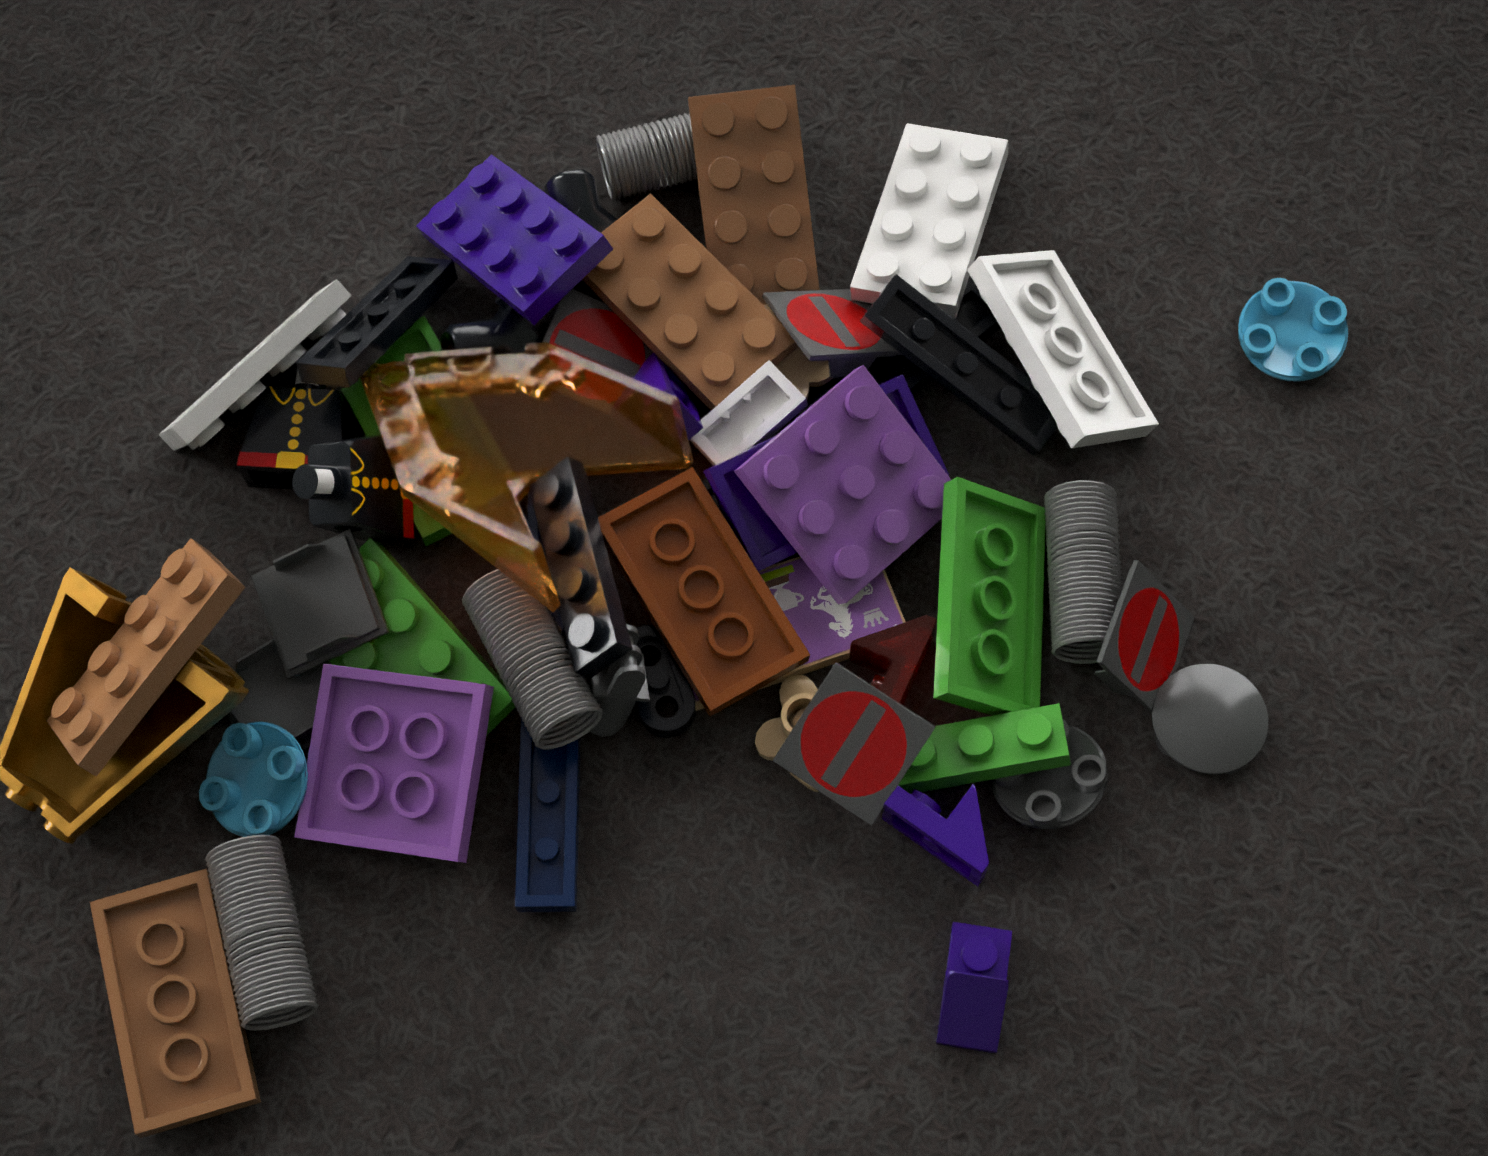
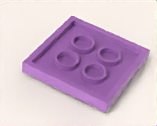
[734,365,951,605]
[294,664,494,863]

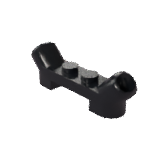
[440,169,618,386]

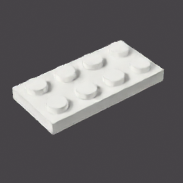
[850,123,1008,319]
[967,250,1159,448]
[159,279,352,450]

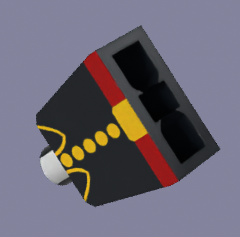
[237,366,350,490]
[292,432,414,541]

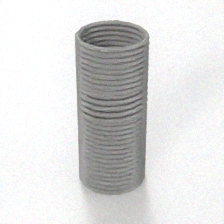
[596,113,697,201]
[1044,480,1123,664]
[462,565,603,749]
[205,835,319,1031]

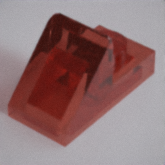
[849,615,937,705]

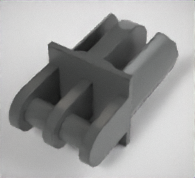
[585,624,650,737]

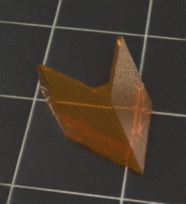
[360,342,693,613]

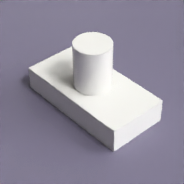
[690,360,808,466]

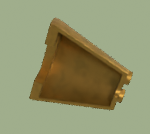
[0,567,249,844]

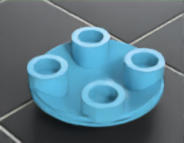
[1238,278,1348,381]
[199,722,308,837]

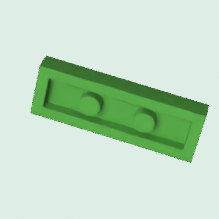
[898,703,1071,794]

